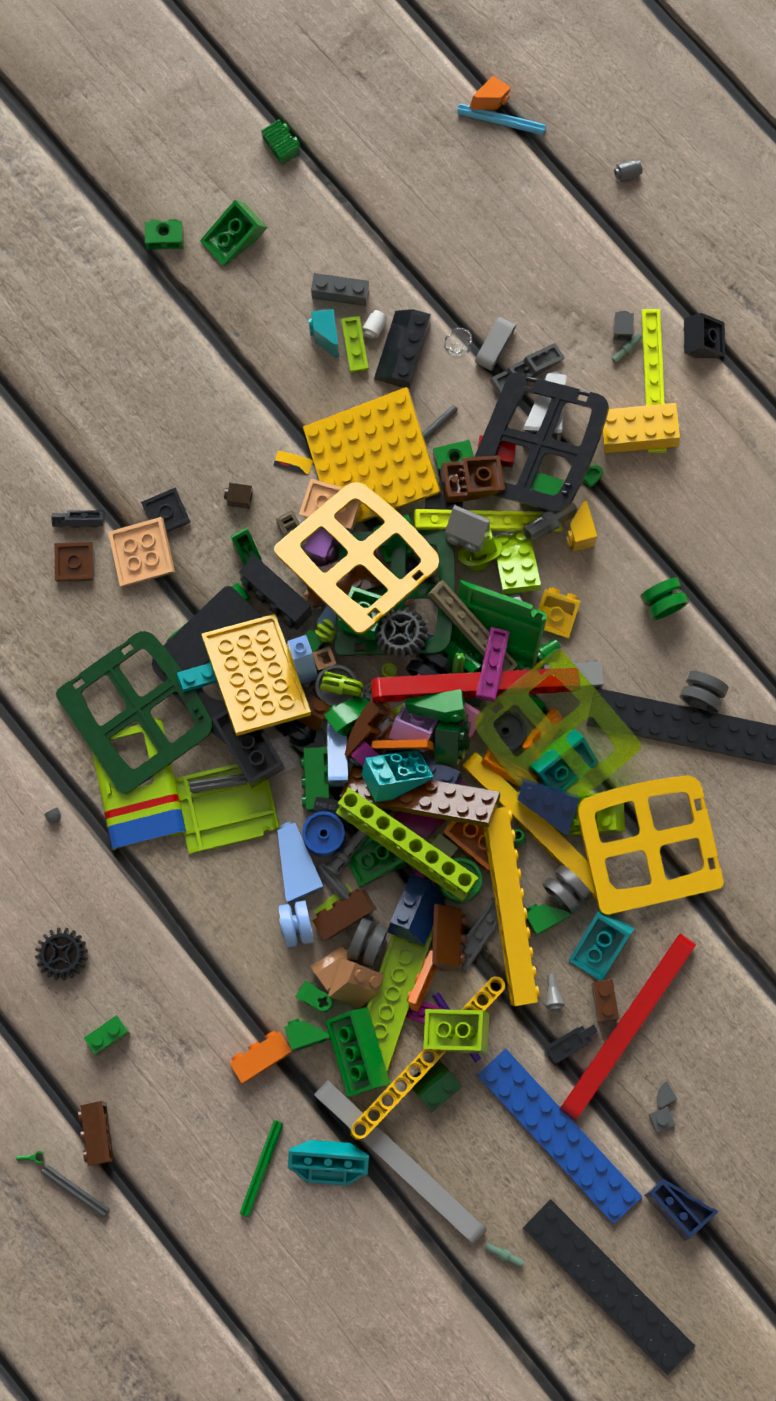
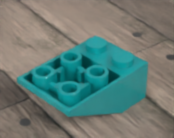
[361,750,433,802]

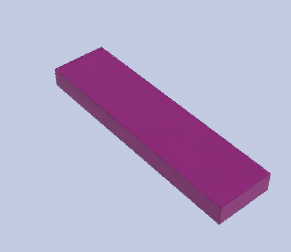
[476,627,510,702]

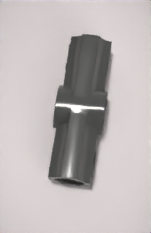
[523,502,577,542]

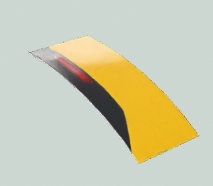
[274,451,313,475]

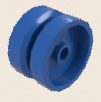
[302,811,346,858]

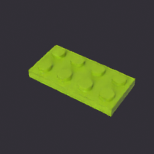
[494,532,541,595]

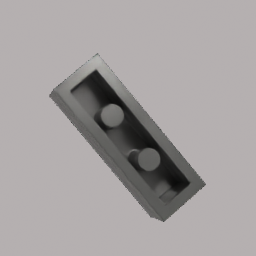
[311,273,369,306]

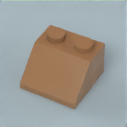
[328,959,385,1008]

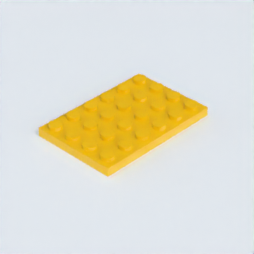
[202,614,311,736]

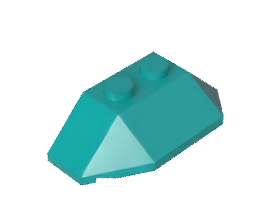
[288,1140,369,1186]

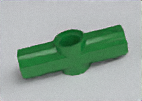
[442,639,482,673]

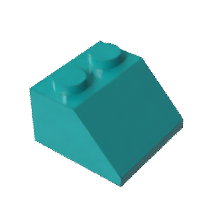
[308,309,339,357]

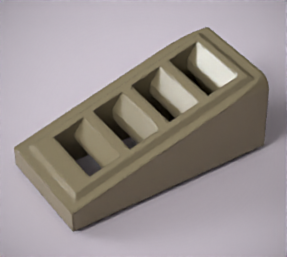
[276,510,308,550]

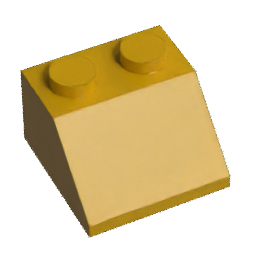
[566,501,598,552]

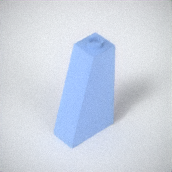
[287,635,318,685]
[327,720,348,787]
[277,822,324,904]

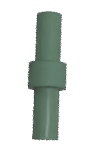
[611,333,643,363]
[485,1243,524,1268]

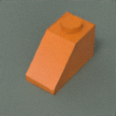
[469,75,511,110]

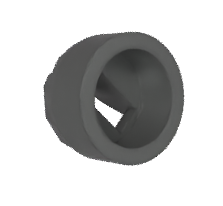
[44,807,61,823]

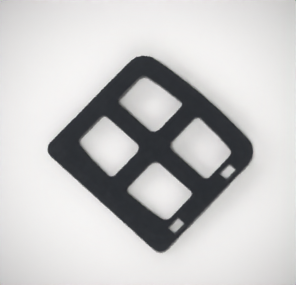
[475,373,609,513]

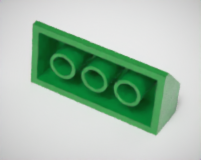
[325,1007,390,1098]

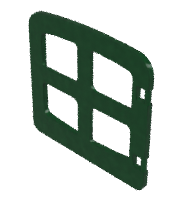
[335,529,455,656]
[56,631,213,794]

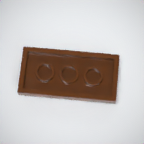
[306,550,385,609]

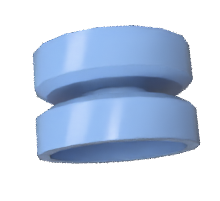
[279,900,314,948]

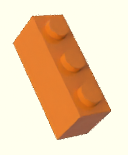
[229,1030,293,1084]

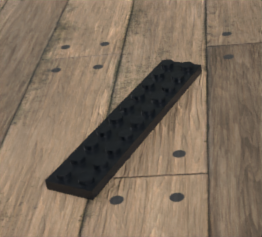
[586,687,776,765]
[523,1199,695,1375]

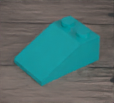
[568,911,635,981]

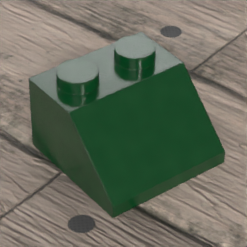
[412,1059,463,1113]

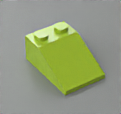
[423,1009,489,1053]

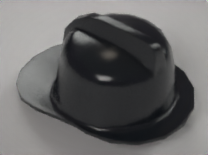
[283,720,325,753]

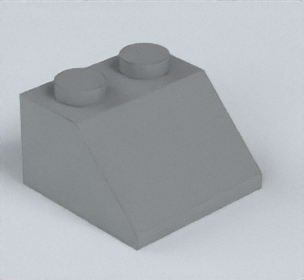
[445,505,490,553]

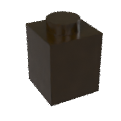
[224,483,253,509]

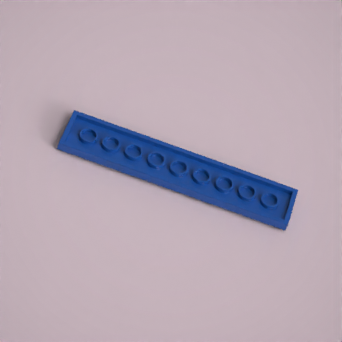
[477,1048,643,1224]

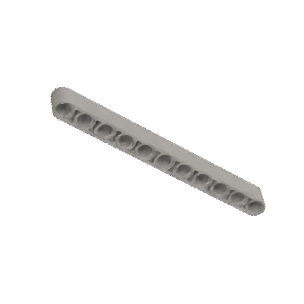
[314,1080,487,1245]

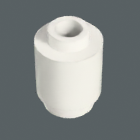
[362,310,387,339]

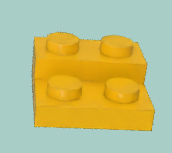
[538,587,581,638]

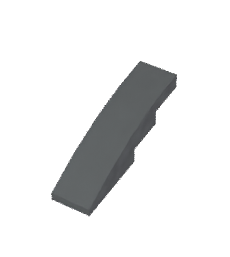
[490,343,565,396]

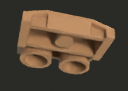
[310,945,355,999]

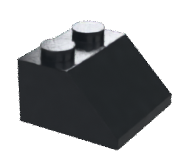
[683,313,725,358]

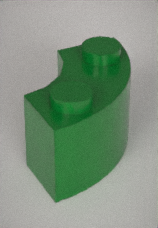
[324,697,369,737]

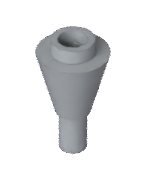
[545,974,565,1011]

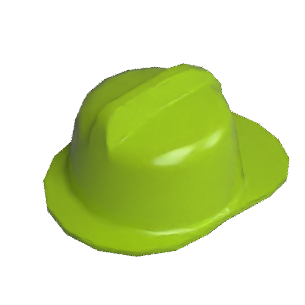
[458,539,502,571]

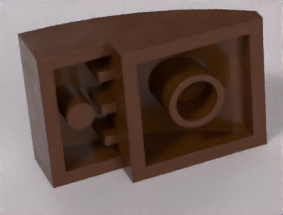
[440,456,505,503]

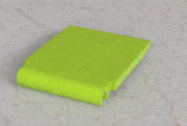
[175,764,280,854]

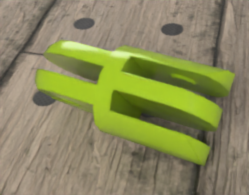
[315,619,336,645]
[320,671,364,696]

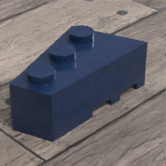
[517,778,579,836]
[644,1179,719,1241]

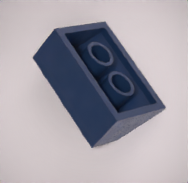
[388,874,445,947]

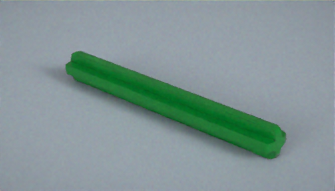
[240,1120,283,1217]

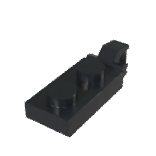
[51,510,105,528]
[544,1025,598,1065]

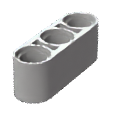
[475,317,516,371]

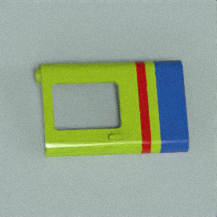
[91,718,186,850]

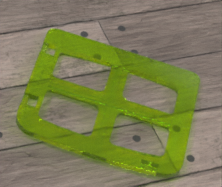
[475,649,641,801]

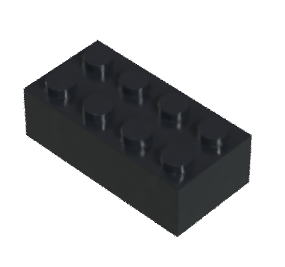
[239,555,312,630]
[211,710,285,788]

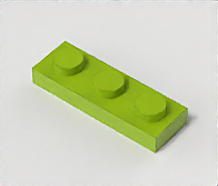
[341,316,369,373]

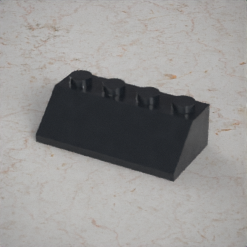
[374,309,431,390]

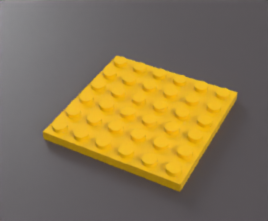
[303,387,441,524]

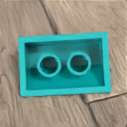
[528,728,599,791]

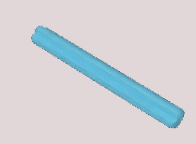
[457,104,546,135]

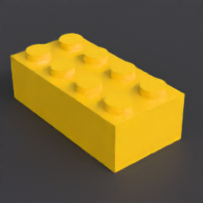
[602,403,680,453]

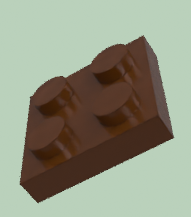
[54,542,94,582]

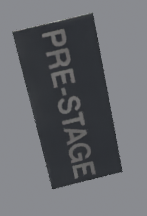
[313,796,339,816]

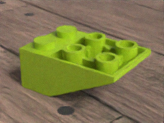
[562,792,625,836]

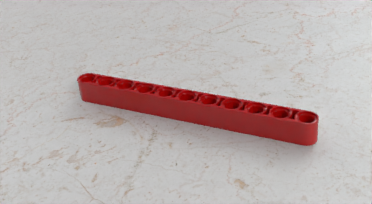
[370,668,581,702]
[559,933,696,1121]

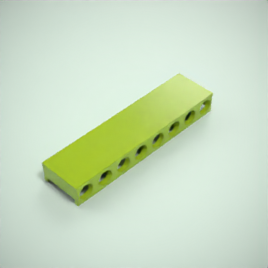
[336,787,479,902]

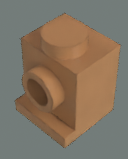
[313,647,336,671]

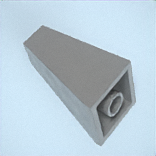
[523,372,566,441]

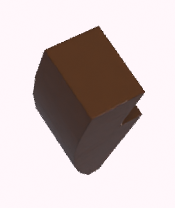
[344,700,390,759]

